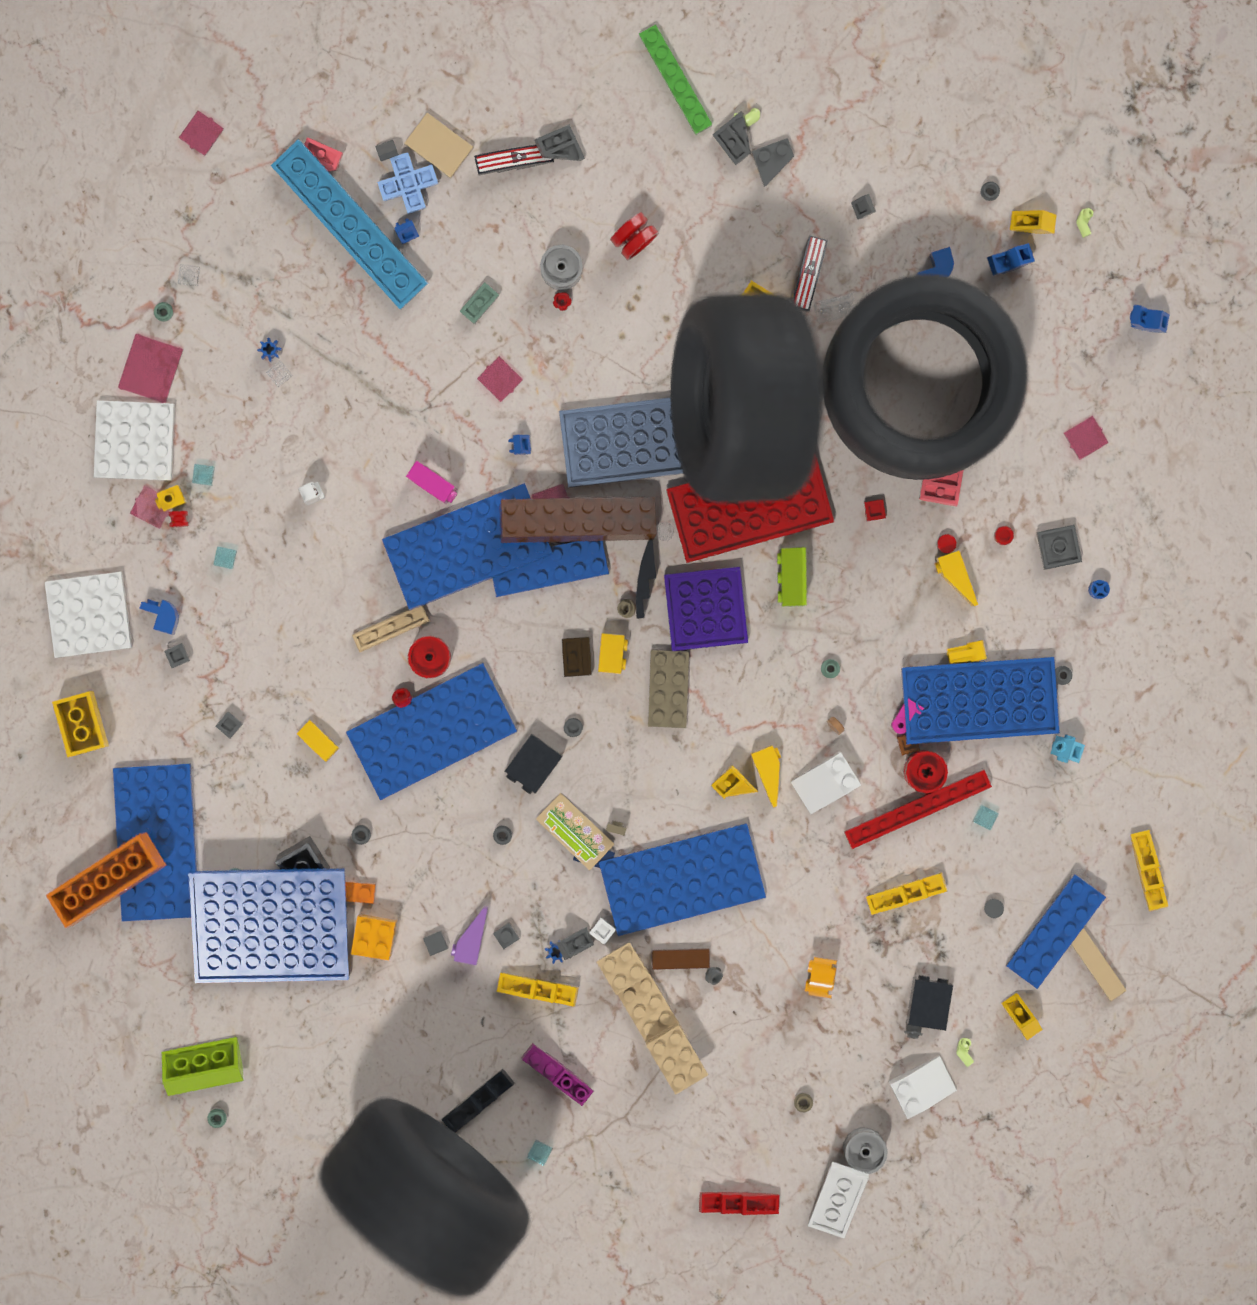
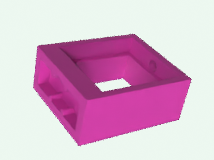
[406,460,457,504]

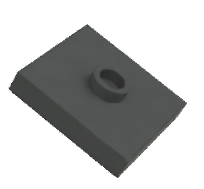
[1036,524,1082,570]

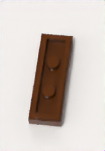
[652,948,710,970]

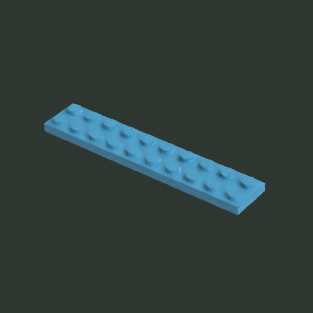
[271,139,429,309]

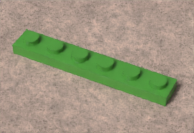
[639,24,712,135]

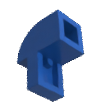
[987,243,1035,276]
[916,247,954,277]
[1130,305,1170,333]
[139,599,179,635]

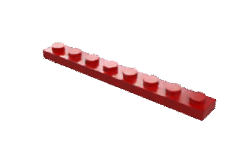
[844,769,992,849]

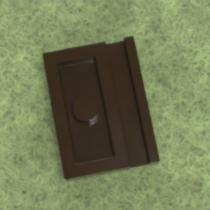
[562,637,592,677]

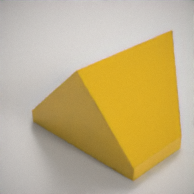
[711,765,758,799]

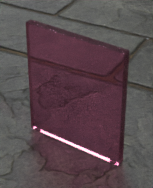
[118,334,183,403]

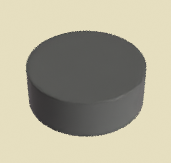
[564,718,583,737]
[984,899,1004,918]

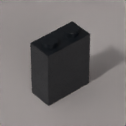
[504,734,563,794]
[906,975,953,1031]

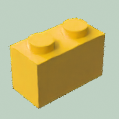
[598,633,628,674]

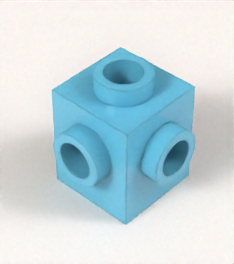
[1050,734,1085,763]

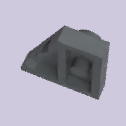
[712,111,751,165]
[534,124,585,161]
[751,138,794,187]

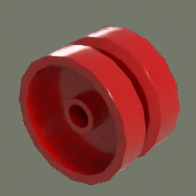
[610,212,659,261]
[408,636,451,678]
[903,750,948,793]

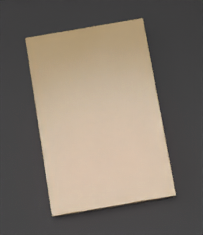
[404,113,473,179]

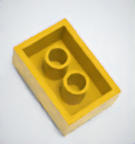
[52,691,109,757]

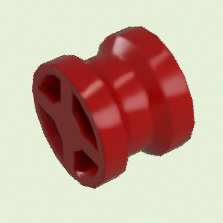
[169,511,189,528]

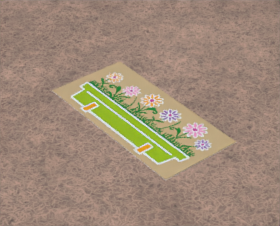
[536,793,615,871]

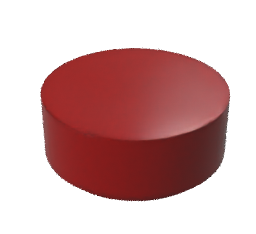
[994,526,1014,545]
[937,534,957,554]
[392,688,412,708]

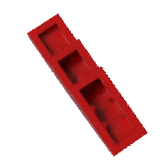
[699,1192,780,1215]

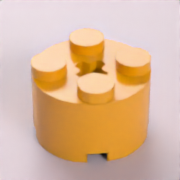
[805,957,837,999]

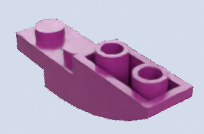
[521,1043,594,1106]

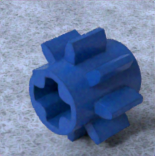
[257,337,282,362]
[545,940,563,964]

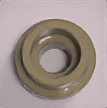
[617,599,636,618]
[794,1093,813,1113]

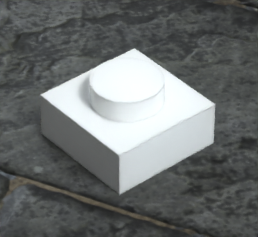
[589,918,616,945]

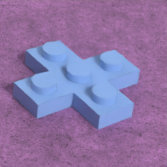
[377,152,438,214]

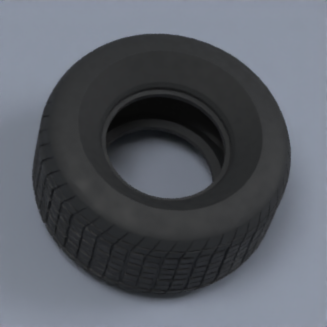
[670,293,824,503]
[318,1098,530,1298]

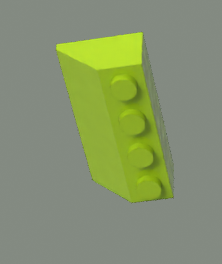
[161,1037,244,1096]

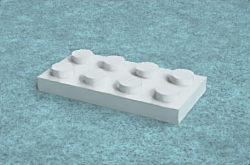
[808,1162,869,1238]

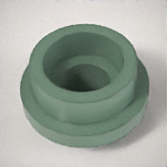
[154,302,173,322]
[821,659,840,678]
[207,1109,227,1128]

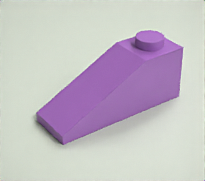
[451,906,488,965]

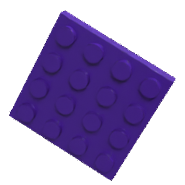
[664,567,748,651]

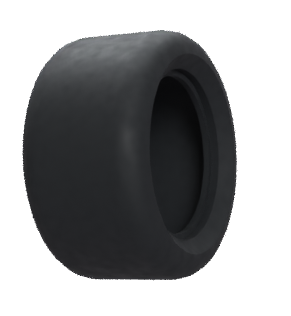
[822,274,1028,480]

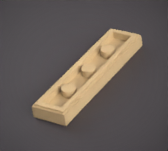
[352,606,430,653]
[1071,928,1127,1001]

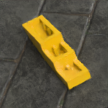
[1130,830,1168,912]
[866,873,948,915]
[497,973,579,1007]

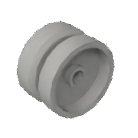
[540,245,583,291]
[843,1127,887,1174]

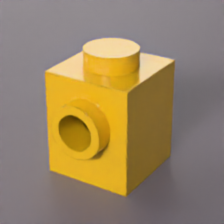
[155,485,186,512]

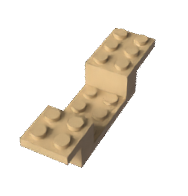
[596,941,708,1095]

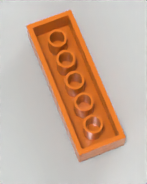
[46,833,167,928]

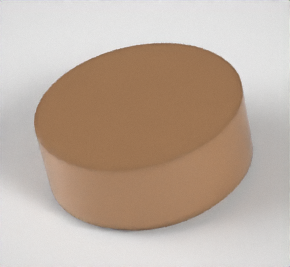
[826,717,845,735]

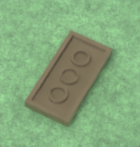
[648,650,689,728]

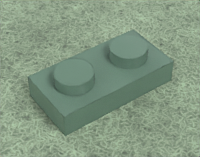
[460,282,499,325]

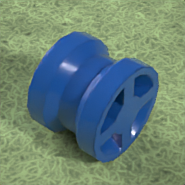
[1088,580,1110,599]

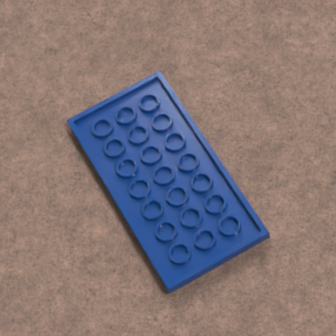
[382,483,553,610]
[901,657,1060,744]
[346,663,517,801]
[113,764,197,922]
[599,823,766,936]

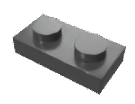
[557,927,594,960]

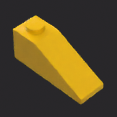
[934,550,978,606]
[751,745,781,808]

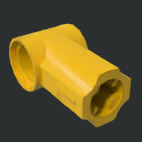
[946,640,987,664]

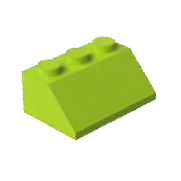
[777,547,807,607]

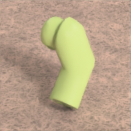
[734,108,760,127]
[1076,208,1094,238]
[956,1038,974,1067]

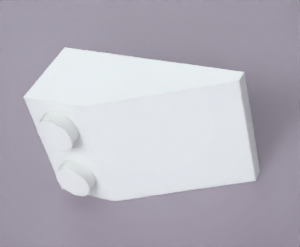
[791,752,861,814]
[888,1056,957,1119]

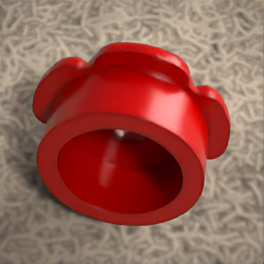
[553,292,572,311]

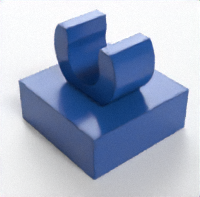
[394,218,419,244]
[508,435,531,455]

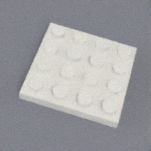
[94,401,175,481]
[45,572,132,658]

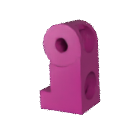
[891,699,924,734]

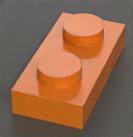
[346,882,376,904]

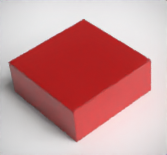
[864,499,886,521]

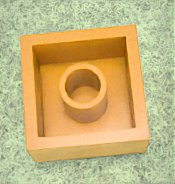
[351,914,397,961]

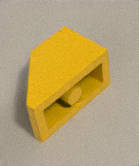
[1010,210,1057,234]
[1001,993,1043,1040]

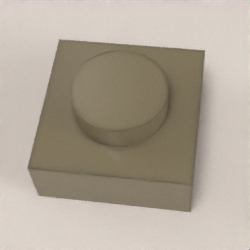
[606,820,626,836]

